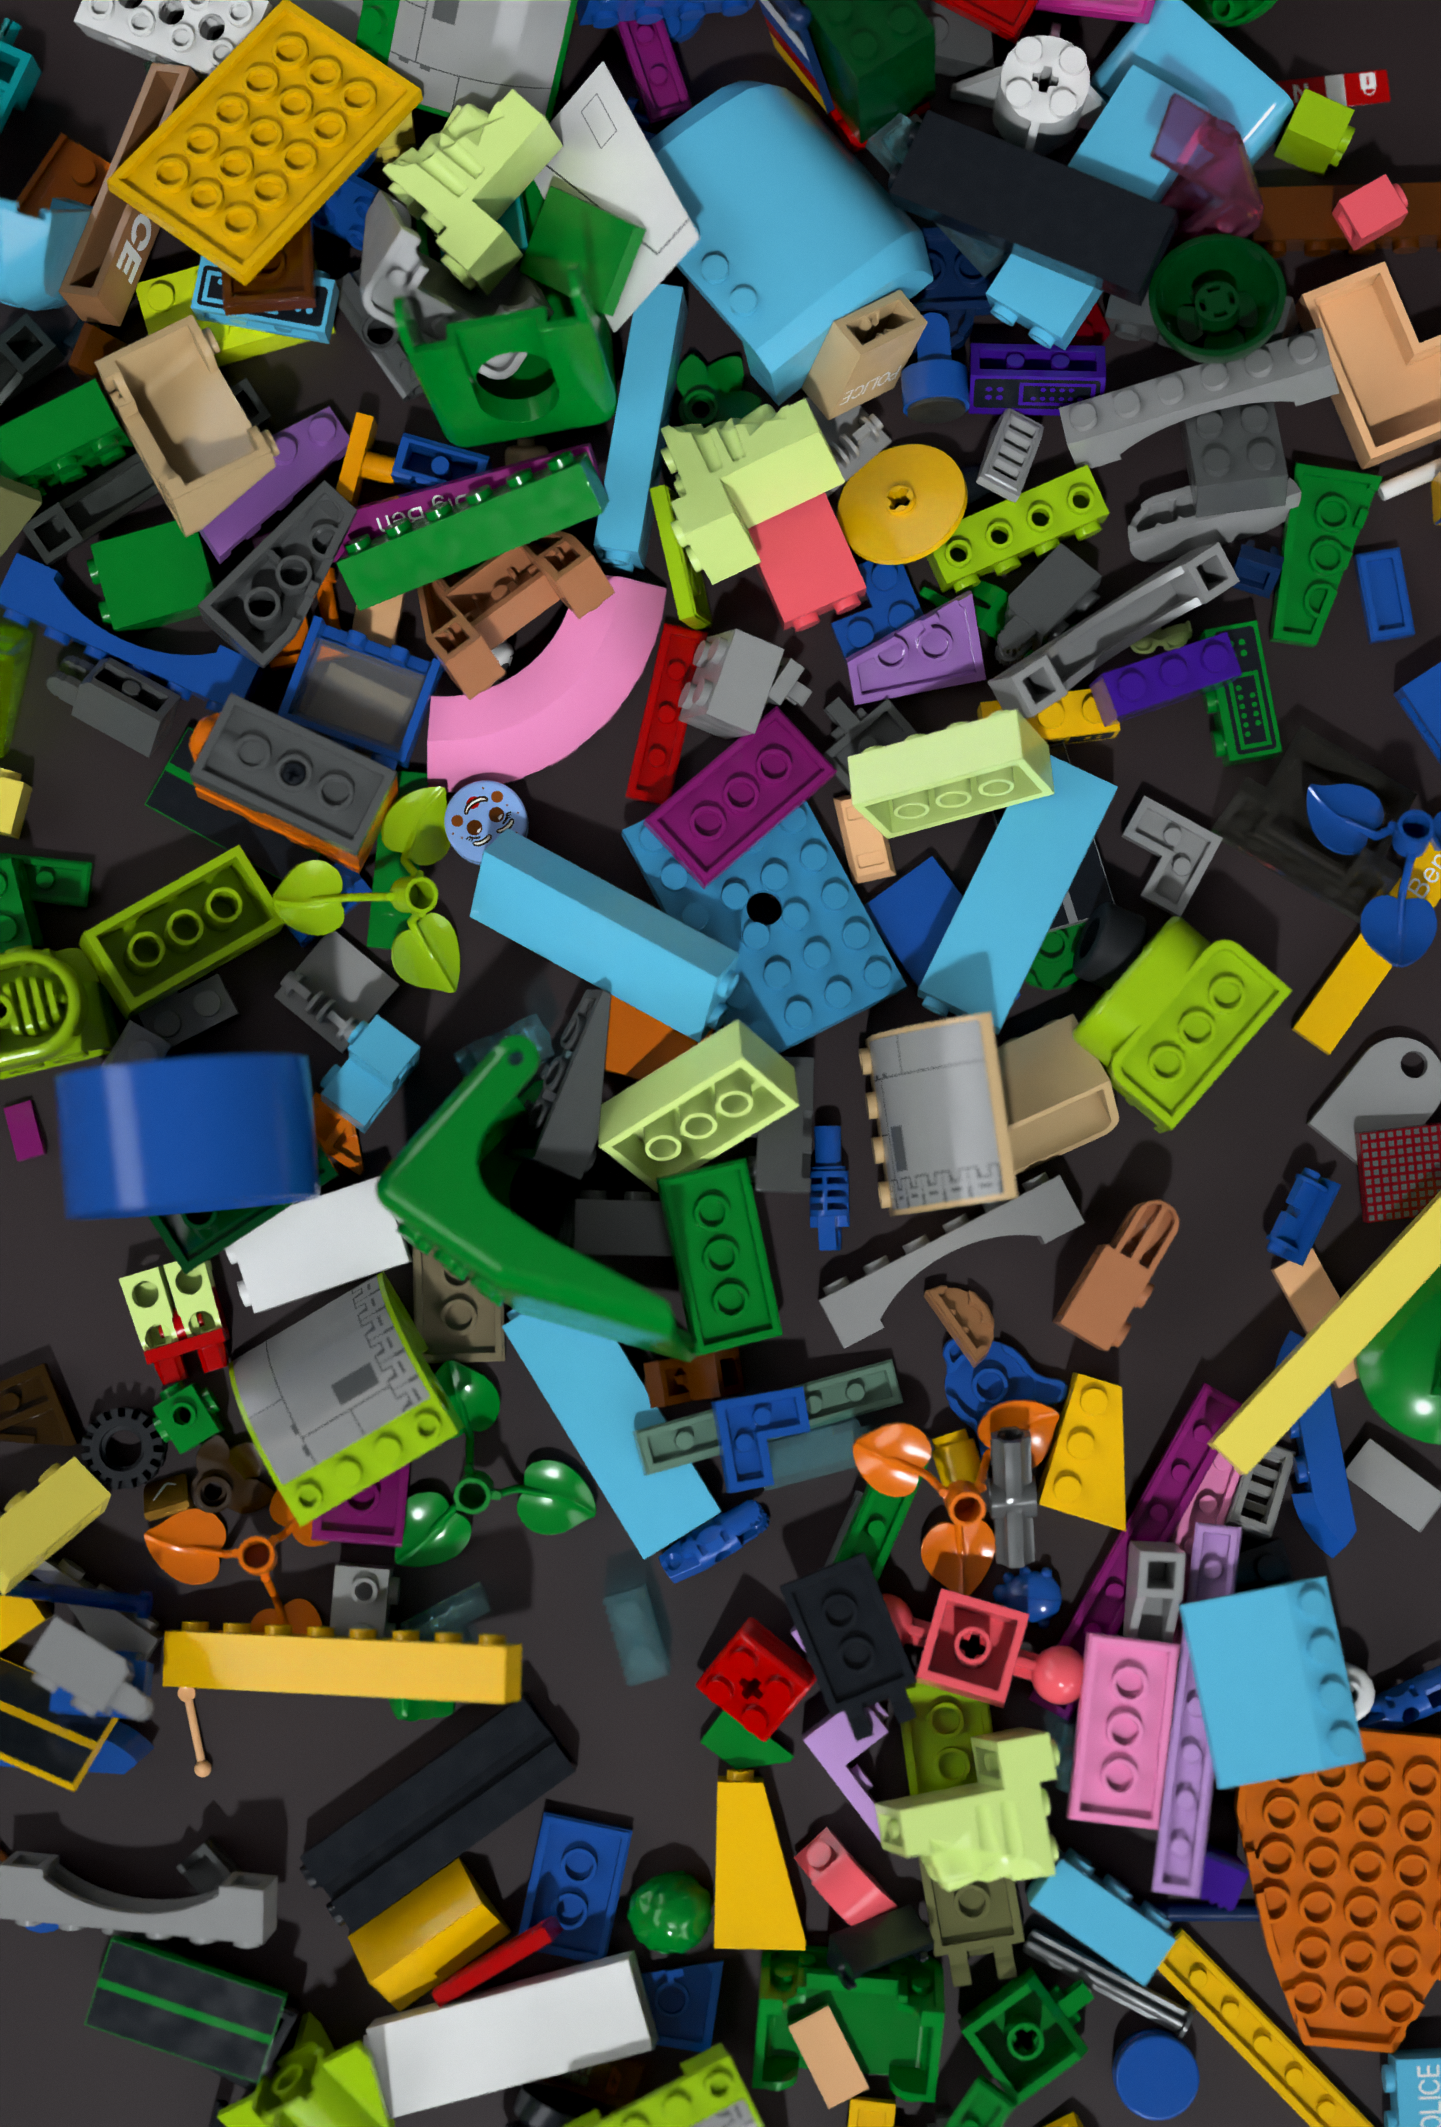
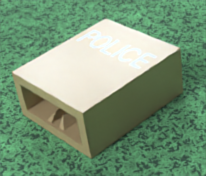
[802,290,928,421]

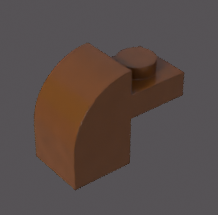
[643,1347,745,1408]

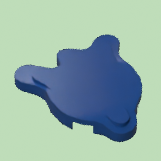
[942,1338,1068,1465]

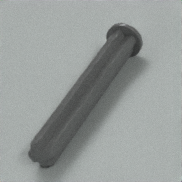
[1022,1928,1196,2040]

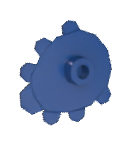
[992,1566,1062,1629]

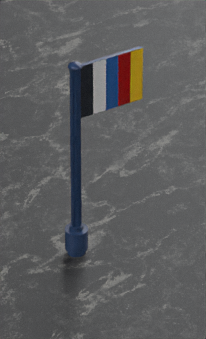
[758,0,835,114]

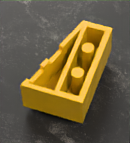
[1037,1372,1126,1531]

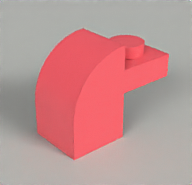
[794,1827,899,1926]

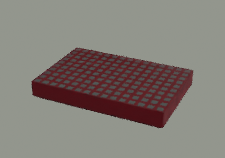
[1355,1122,1441,1223]

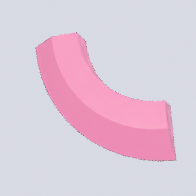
[427,575,667,793]

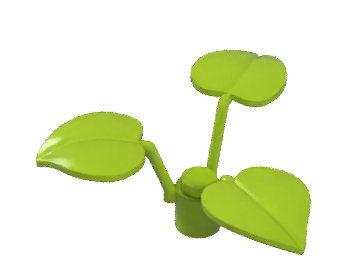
[272,787,460,993]

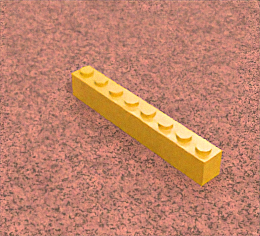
[162,1621,522,1703]

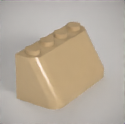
[996,1014,1119,1176]

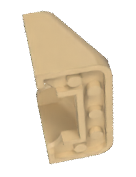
[94,314,280,537]

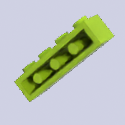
[926,465,1110,594]

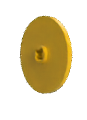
[837,444,968,565]

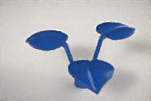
[1306,784,1441,967]

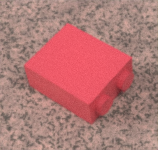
[748,492,867,632]

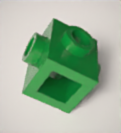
[152,1381,225,1455]

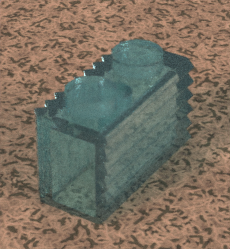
[602,1582,671,1686]

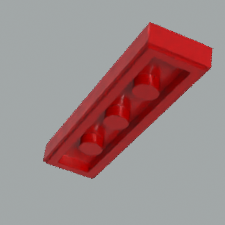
[625,623,708,806]

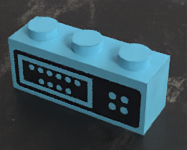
[191,255,340,344]

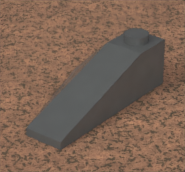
[503,989,611,1180]

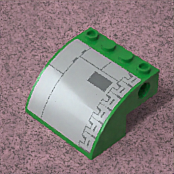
[355,0,578,124]

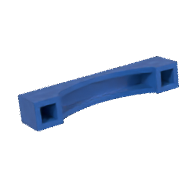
[0,553,266,714]

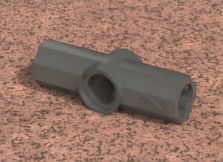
[336,269,424,403]
[989,1427,1037,1568]

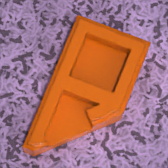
[312,1092,365,1176]

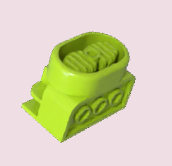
[1072,916,1292,1134]
[0,945,119,1080]

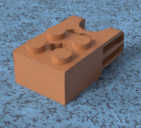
[1052,1200,1179,1351]

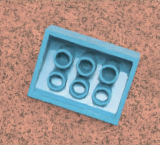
[1179,1576,1365,1789]

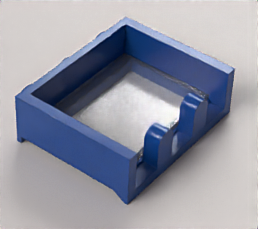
[278,615,444,771]

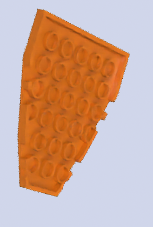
[1234,1727,1441,2053]

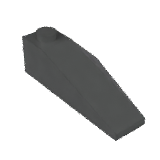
[198,480,357,669]

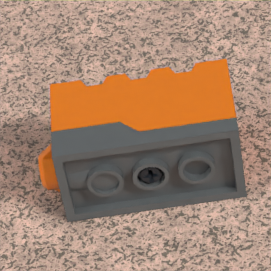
[189,693,398,874]

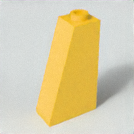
[714,1768,806,1950]

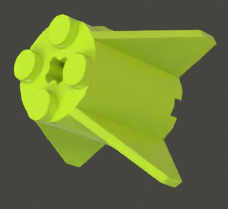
[217,2012,395,2127]

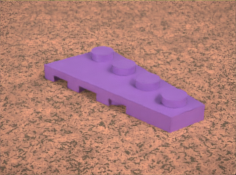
[199,406,350,564]

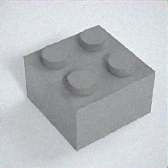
[678,629,784,740]

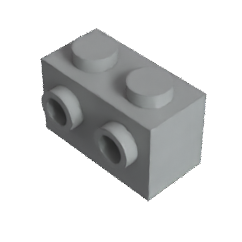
[330,1562,400,1638]

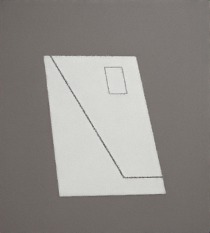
[534,62,700,332]

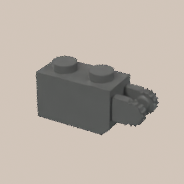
[994,543,1102,667]
[45,655,181,758]

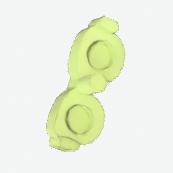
[1130,621,1192,654]

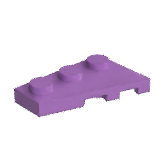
[845,590,986,705]

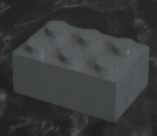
[1179,402,1288,517]

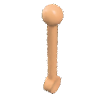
[178,1687,212,1778]

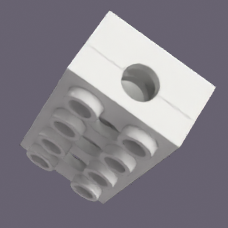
[74,0,274,81]

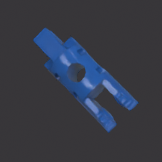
[658,1499,771,1584]
[1357,1665,1441,1731]

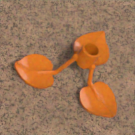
[852,1399,1060,1596]
[144,1490,329,1634]

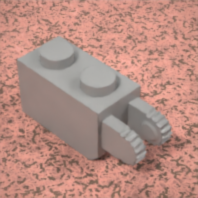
[24,1616,155,1722]

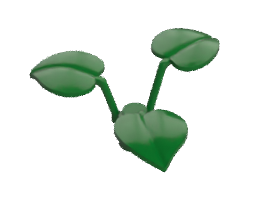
[395,1360,597,1567]

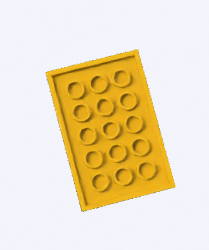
[106,0,423,286]

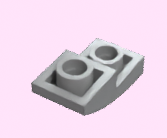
[1346,1438,1441,1533]

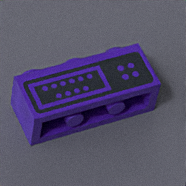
[968,343,1106,416]
[1089,632,1242,727]

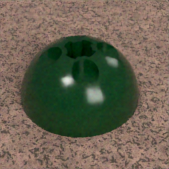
[1149,234,1286,364]

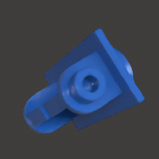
[1265,1167,1341,1266]

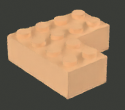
[1295,261,1441,470]

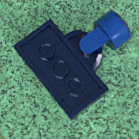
[901,227,1011,423]

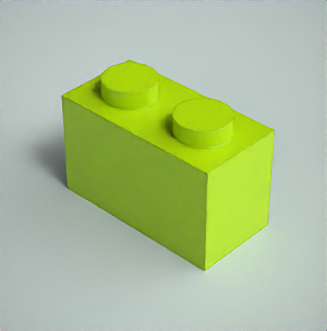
[1274,88,1356,177]

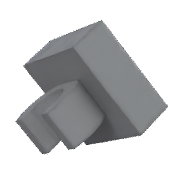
[766,657,812,707]

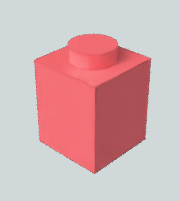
[1332,174,1408,251]

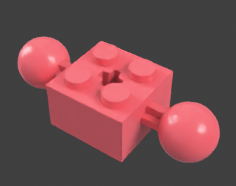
[882,1588,1084,1708]

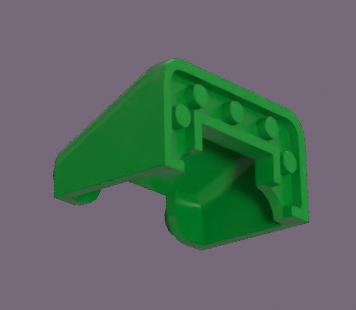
[752,1945,945,2103]

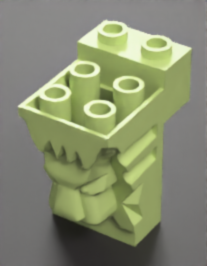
[382,89,563,296]
[660,398,845,585]
[874,1727,1060,1892]

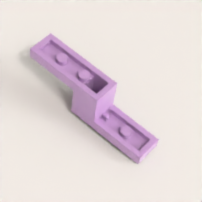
[790,1626,889,1842]

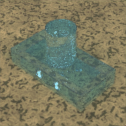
[400,1581,491,1642]

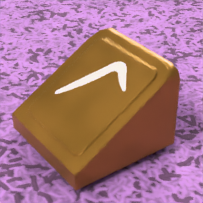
[144,1474,195,1521]

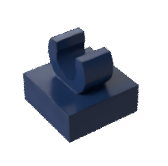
[1232,539,1285,599]

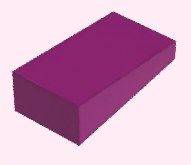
[4,1100,47,1162]

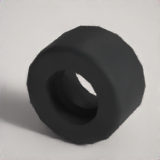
[1072,902,1147,990]

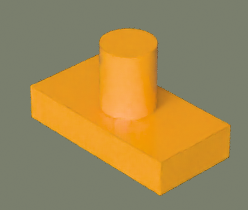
[336,412,395,507]

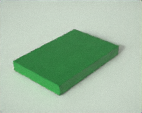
[519,186,646,317]

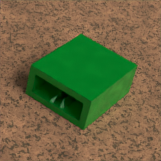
[87,521,217,637]

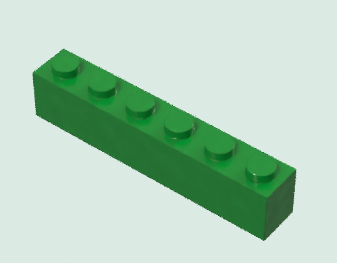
[336,451,609,611]

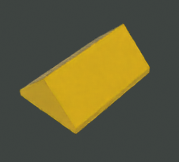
[348,1857,511,2012]

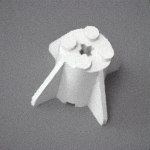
[950,22,1107,156]

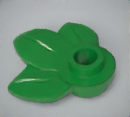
[676,354,761,428]

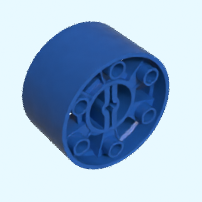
[55,1054,320,1220]

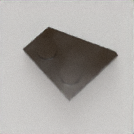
[0,1363,80,1446]

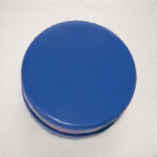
[1112,2028,1200,2121]

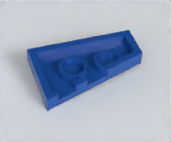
[641,1959,724,2052]

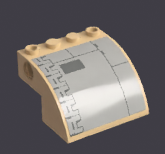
[859,1012,1018,1217]

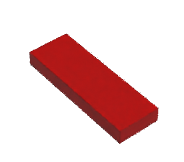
[431,1915,563,2008]

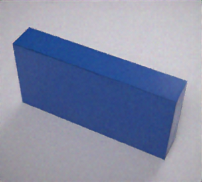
[1353,547,1415,644]

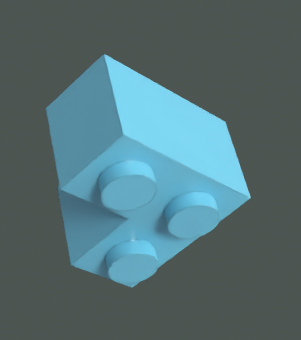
[320,1014,420,1134]

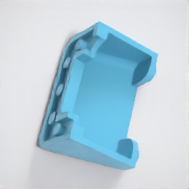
[1090,0,1295,208]

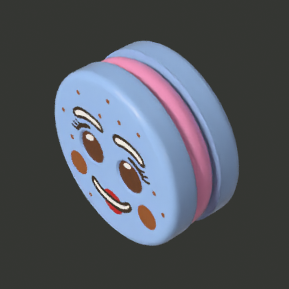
[444,780,529,865]

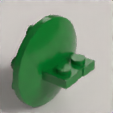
[1354,1265,1441,1445]

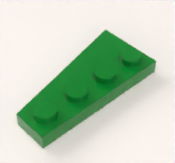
[1269,463,1383,648]

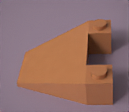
[417,531,615,700]

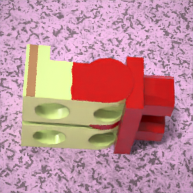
[119,1259,231,1385]

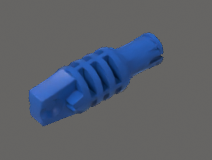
[809,1126,850,1251]

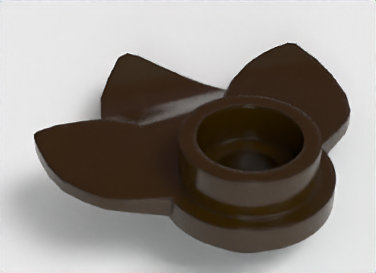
[190,1434,275,1514]

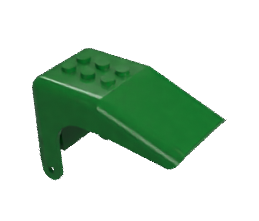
[394,180,618,448]
[376,1035,697,1362]

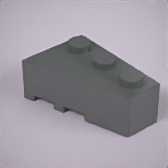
[918,0,995,80]
[747,1056,814,1194]

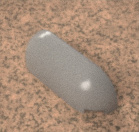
[1128,478,1302,563]

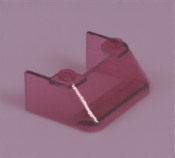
[1150,93,1265,258]

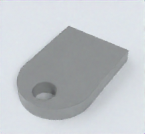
[1307,1037,1441,1165]

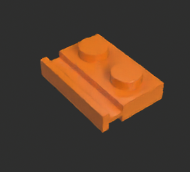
[15,133,110,218]

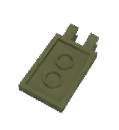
[918,1855,1025,1987]

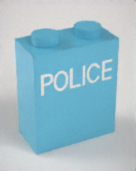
[1381,2048,1441,2127]

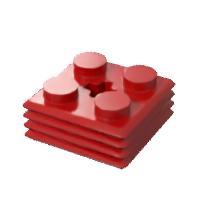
[695,1617,817,1742]

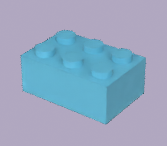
[1025,1847,1176,1986]

